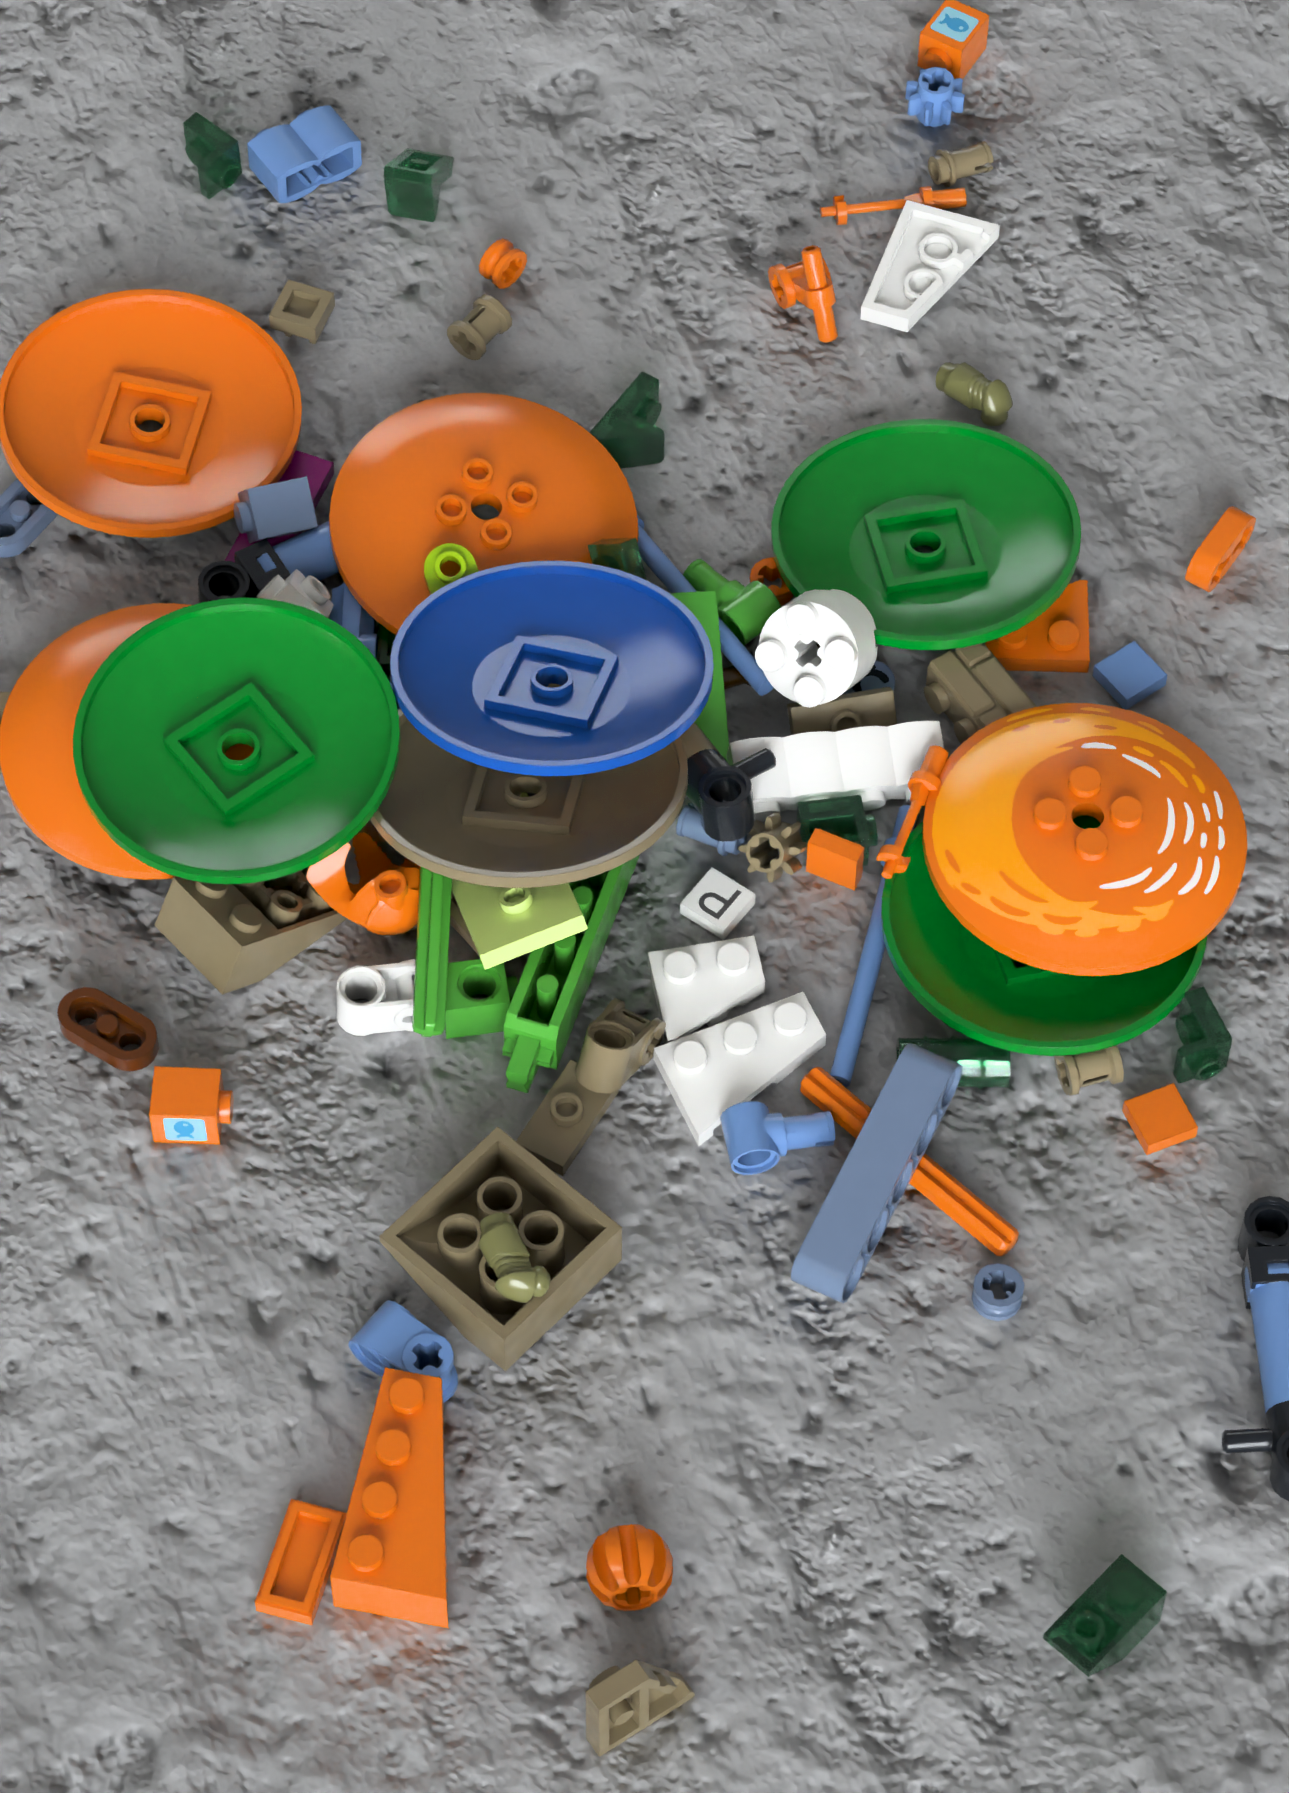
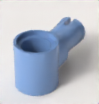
[720,1101,835,1175]

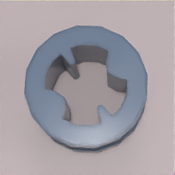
[971,1263,1025,1321]

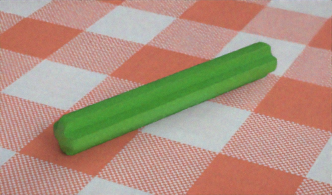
[412,866,452,1037]

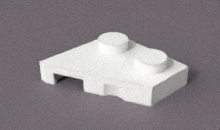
[648,935,765,1043]

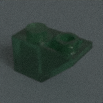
[1043,1554,1167,1677]

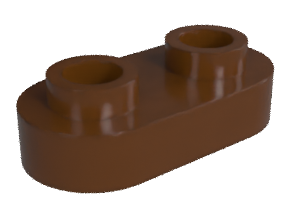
[57,987,159,1071]

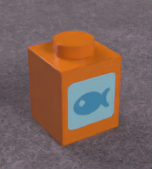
[917,0,989,80]
[149,1066,234,1145]

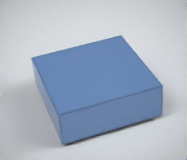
[1092,641,1167,710]

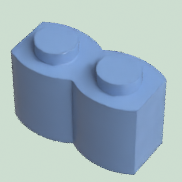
[247,105,362,203]

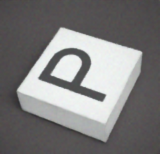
[680,867,755,940]

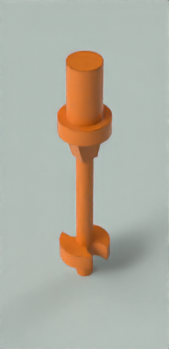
[820,186,967,225]
[876,745,948,879]

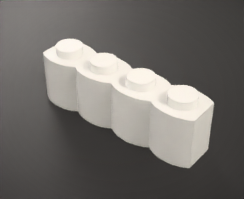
[727,721,944,822]

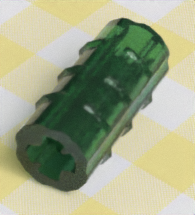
[896,1035,1011,1090]

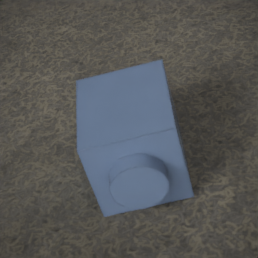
[234,476,318,543]

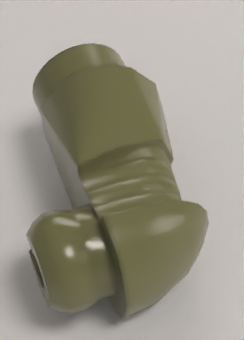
[936,362,1013,427]
[478,1213,550,1303]

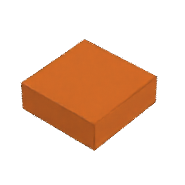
[806,828,865,891]
[1122,1083,1198,1155]

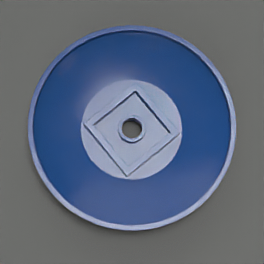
[390,561,714,776]

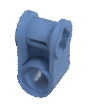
[348,1300,458,1402]

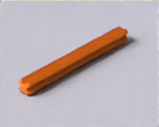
[800,1067,1019,1257]

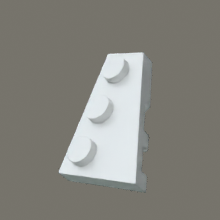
[860,200,1000,332]
[653,992,826,1147]

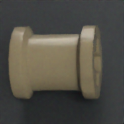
[447,294,512,360]
[1054,1045,1124,1096]

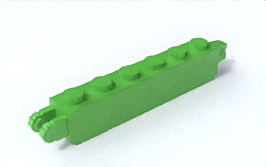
[502,854,640,1093]

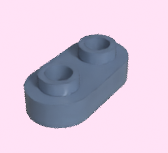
[0,478,58,558]

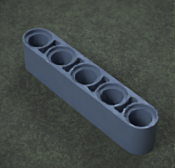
[791,1043,962,1303]

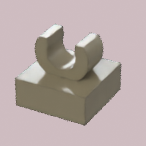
[269,279,335,344]

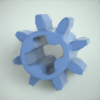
[905,67,965,127]

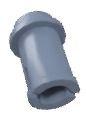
[676,803,748,857]

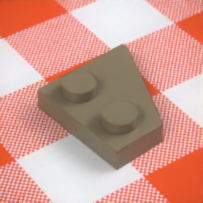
[585,1659,695,1757]

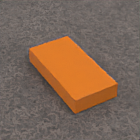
[255,1499,347,1625]

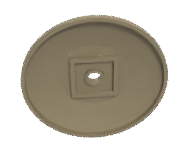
[370,683,688,888]

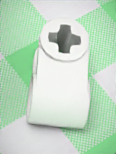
[336,959,415,1036]

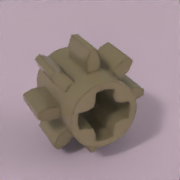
[738,812,808,882]

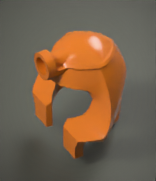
[306,832,420,935]

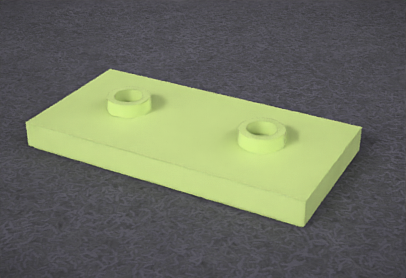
[452,793,588,969]

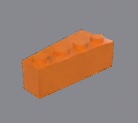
[330,1367,449,1629]

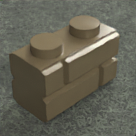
[924,643,1037,744]

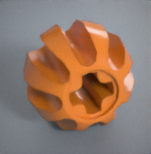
[586,1524,673,1611]

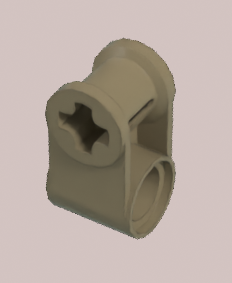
[575,998,666,1094]

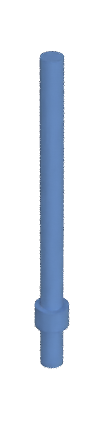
[636,515,774,696]
[830,805,920,1087]

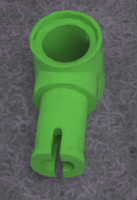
[683,559,781,646]

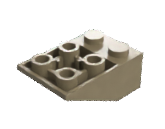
[154,867,347,995]

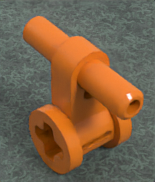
[768,245,838,343]

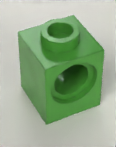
[445,959,518,1039]

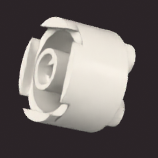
[755,589,878,708]

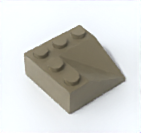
[379,1126,622,1372]

